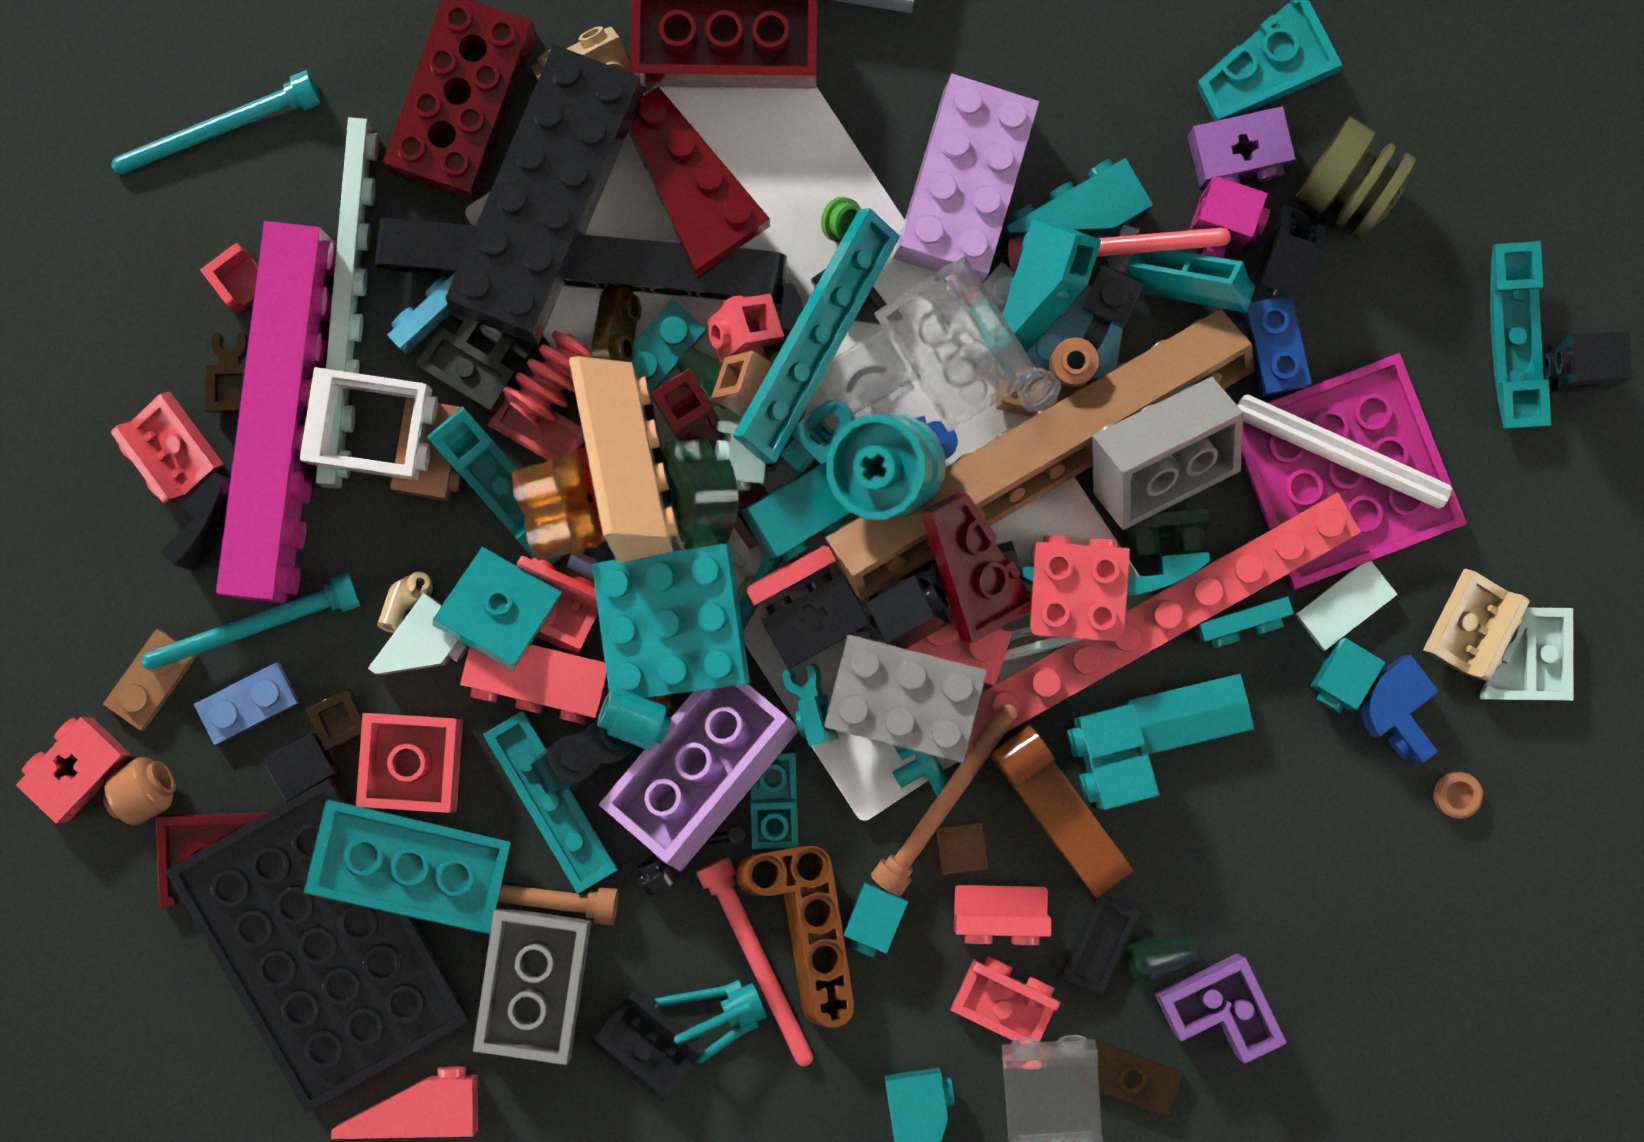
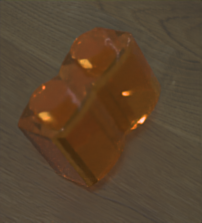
[512,454,600,561]

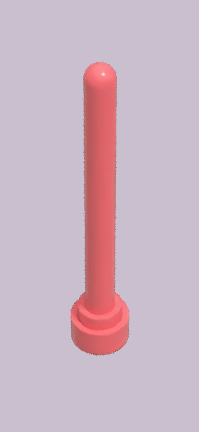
[1008,227,1231,273]
[695,856,813,1066]

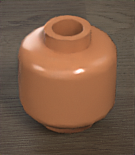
[103,757,176,825]

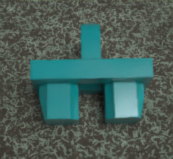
[781,400,855,474]

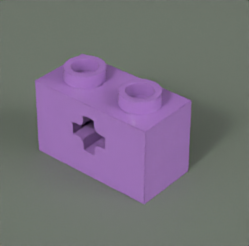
[1187,106,1296,188]

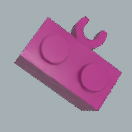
[1189,175,1270,258]

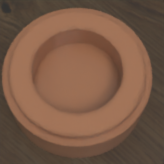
[1434,772,1483,819]

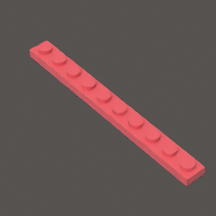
[965,493,1361,755]

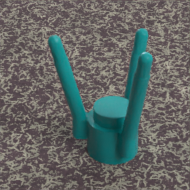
[654,980,767,1064]

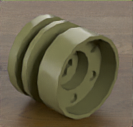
[1295,116,1416,240]

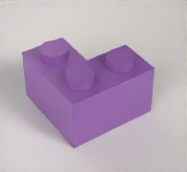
[1154,953,1287,1064]

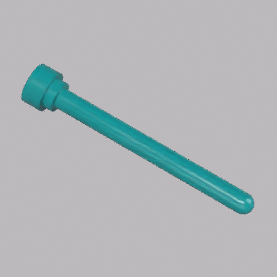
[111,70,322,174]
[141,572,361,670]

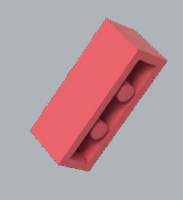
[460,645,608,725]

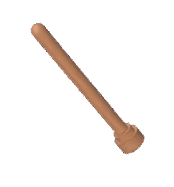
[871,704,1017,896]
[497,884,619,926]

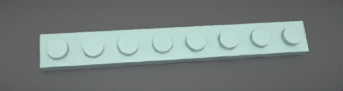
[316,117,379,489]

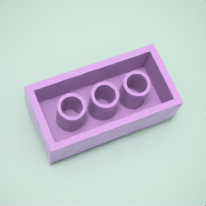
[893,73,1039,286]
[599,684,798,871]

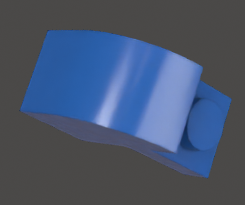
[1362,654,1439,763]

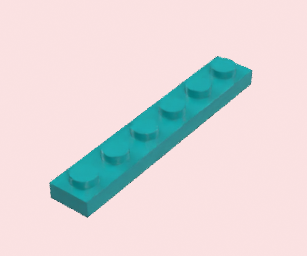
[732,208,900,464]

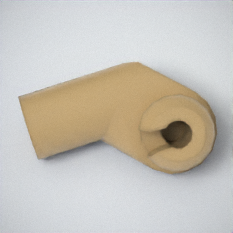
[377,571,433,633]

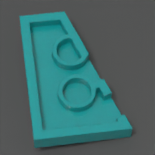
[1197,0,1343,122]

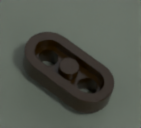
[592,286,642,362]

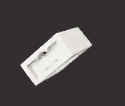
[300,367,438,481]

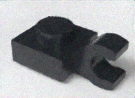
[1081,265,1144,351]

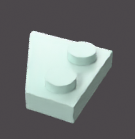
[1480,607,1573,701]

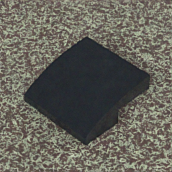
[161,472,231,571]

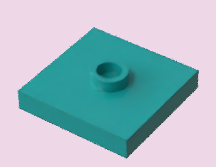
[433,547,562,671]

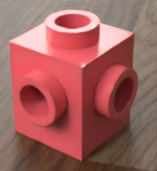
[707,294,785,363]

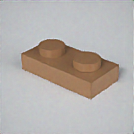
[103,628,198,731]

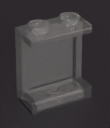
[1002,1035,1103,1142]

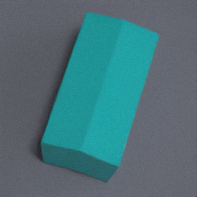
[1127,250,1255,313]
[1127,674,1254,755]

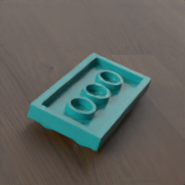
[304,800,511,934]

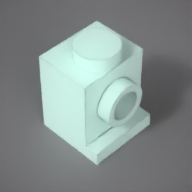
[714,420,765,490]

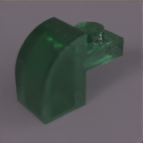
[661,438,738,549]

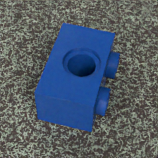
[1238,297,1312,400]

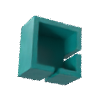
[1066,704,1159,810]

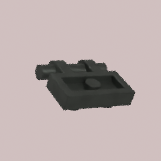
[415,312,536,414]

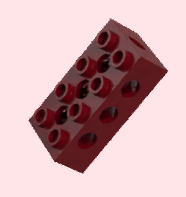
[383,0,537,202]

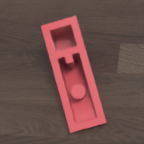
[331,1066,478,1139]

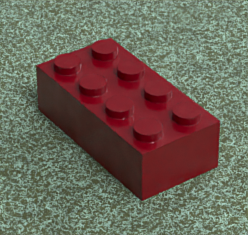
[630,0,818,89]

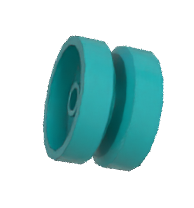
[826,414,945,519]

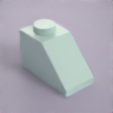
[368,593,470,675]

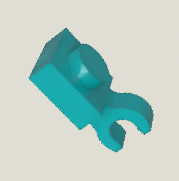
[782,663,839,746]

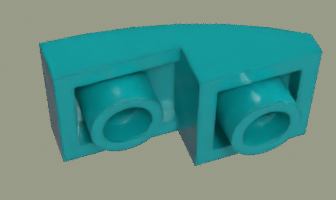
[751,750,799,849]

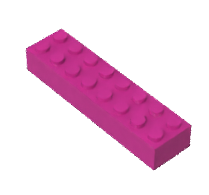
[216,221,336,604]

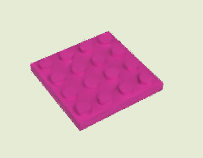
[1241,353,1467,590]

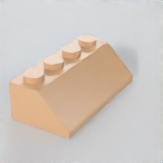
[569,356,678,563]

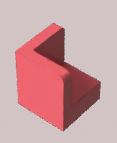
[200,243,258,315]

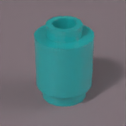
[597,690,671,750]

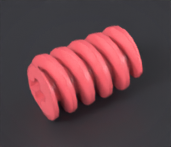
[503,331,593,433]

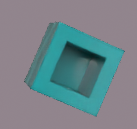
[1309,638,1386,713]
[843,881,908,957]

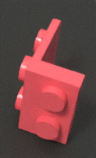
[1030,535,1130,642]

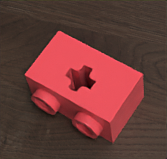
[16,717,132,824]

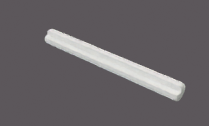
[1237,395,1452,508]

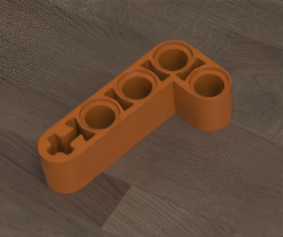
[990,725,1133,899]
[736,846,854,1028]

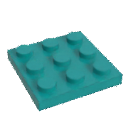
[591,544,750,698]

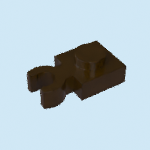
[206,332,249,413]

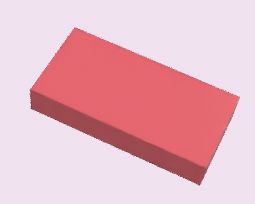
[488,387,585,464]
[742,545,837,605]

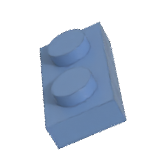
[194,662,300,745]

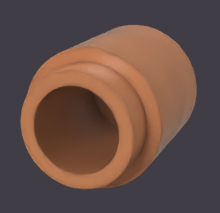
[1049,337,1099,388]

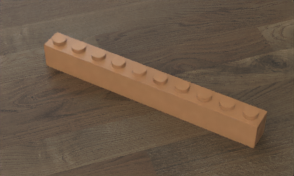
[825,309,1255,601]

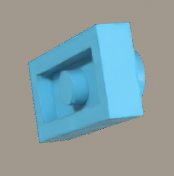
[388,273,455,355]

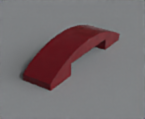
[649,368,768,550]

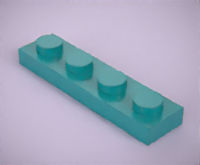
[483,711,618,894]

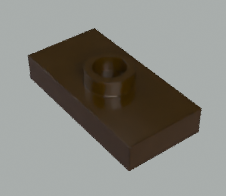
[1079,1039,1184,1117]

